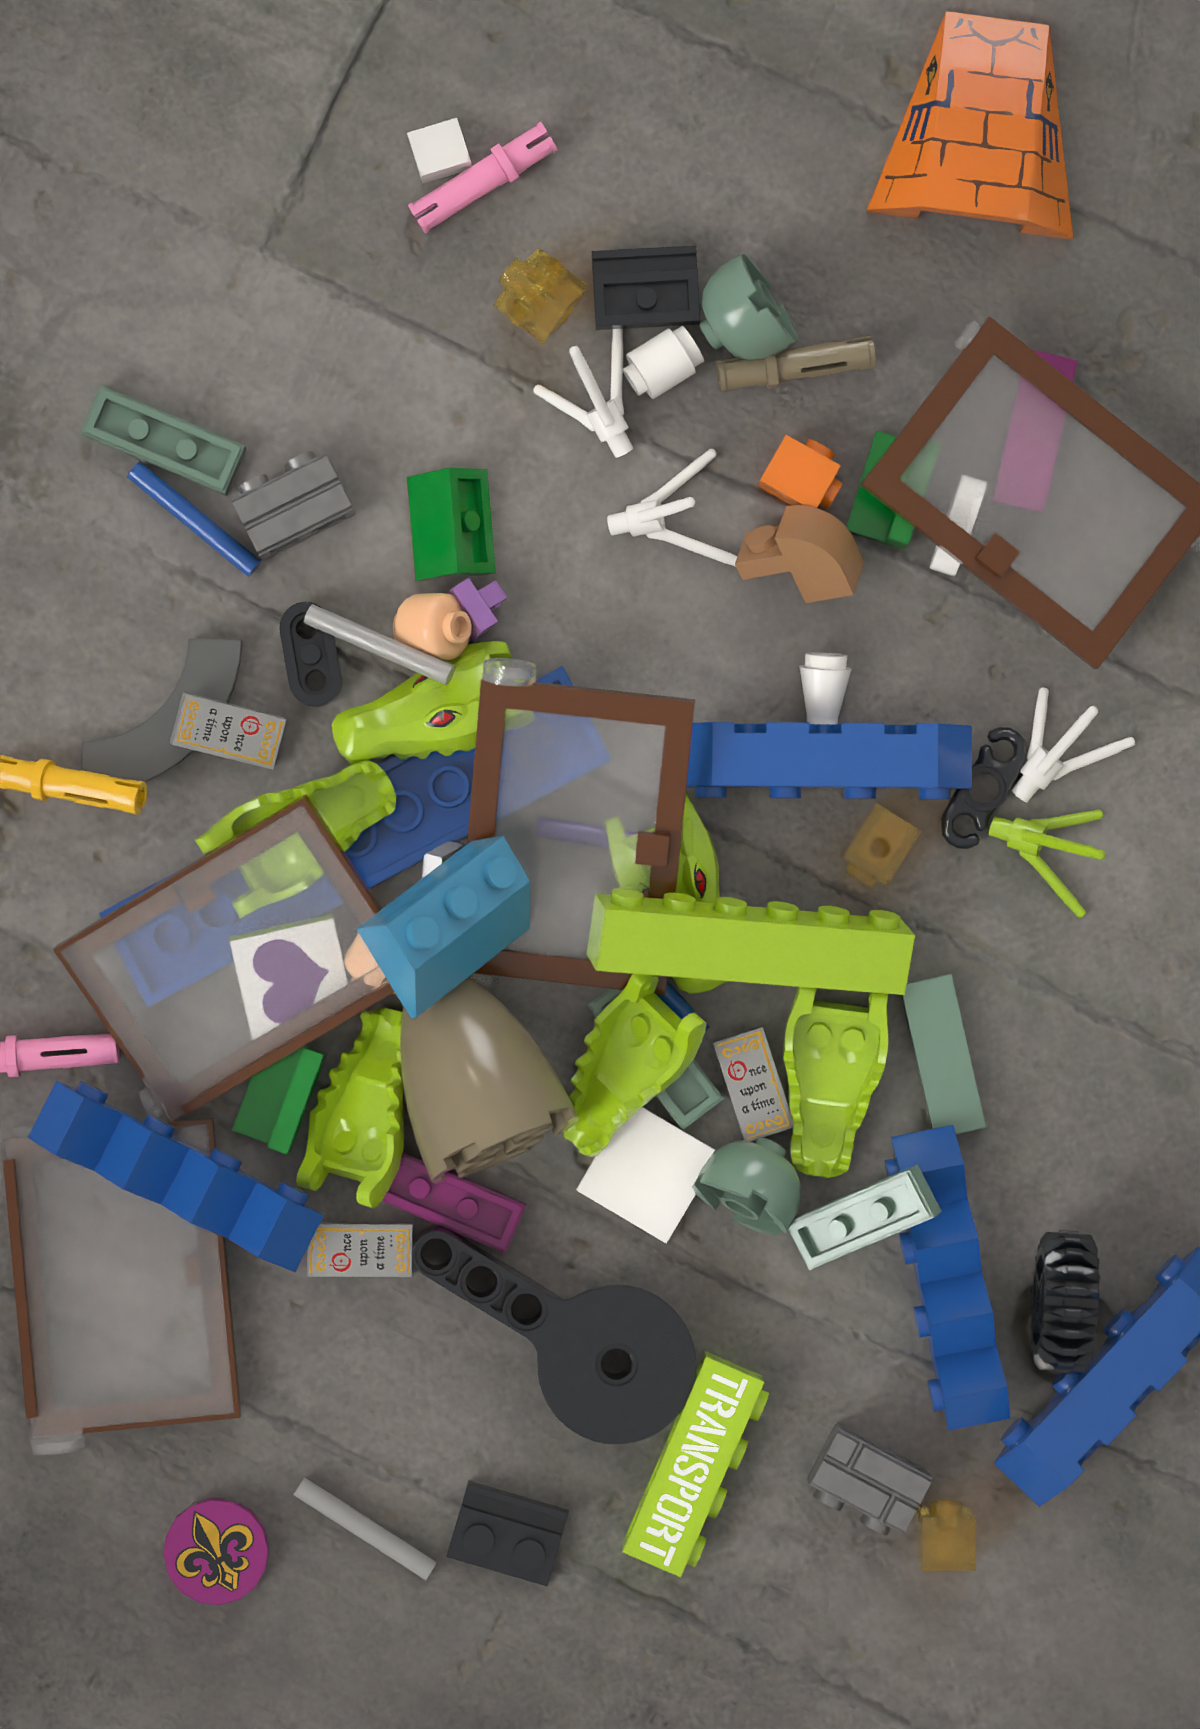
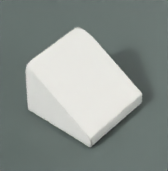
[407,118,472,184]

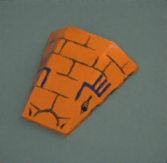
[866,11,1073,240]

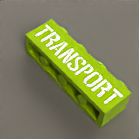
[622,1351,769,1577]

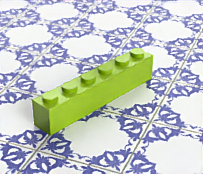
[586,888,915,995]

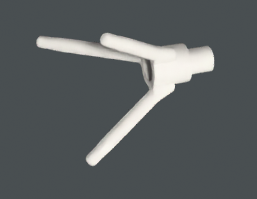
[533,329,634,458]
[607,449,738,567]
[1011,687,1135,803]

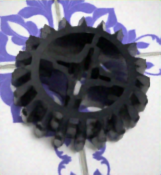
[1030,1230,1100,1374]

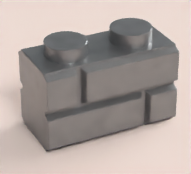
[231,450,356,560]
[807,1423,933,1536]

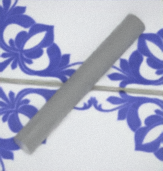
[304,604,455,685]
[293,1477,437,1580]

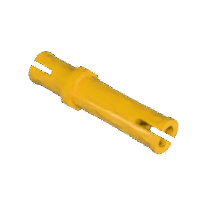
[0,754,148,815]

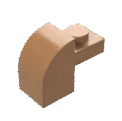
[735,505,865,604]

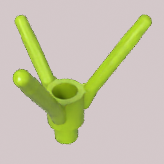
[989,809,1106,918]

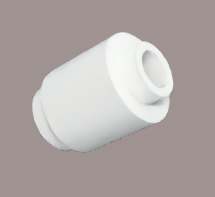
[622,326,704,399]

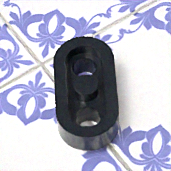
[279,602,342,707]

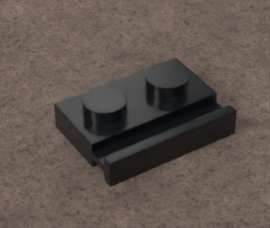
[592,245,700,330]
[446,1481,569,1586]

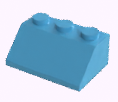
[356,836,530,1018]

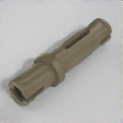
[715,335,876,392]

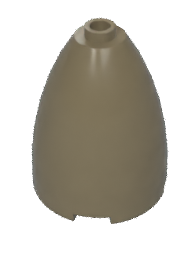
[400,976,579,1184]

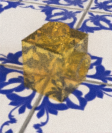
[840,803,921,888]
[917,1500,976,1571]

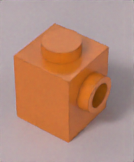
[758,435,843,511]

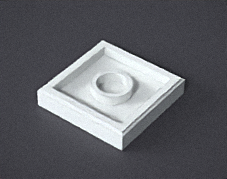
[576,1107,716,1244]

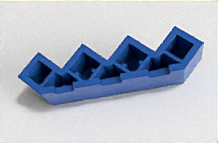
[687,722,972,800]
[28,1081,324,1272]
[885,1125,1011,1431]
[994,1247,1200,1507]

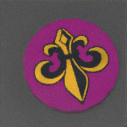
[163,1497,270,1605]

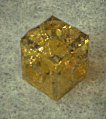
[493,248,589,344]

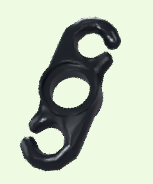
[941,727,1027,849]

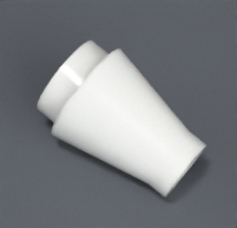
[799,652,852,724]

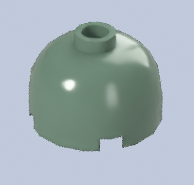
[700,253,798,361]
[692,1138,801,1236]

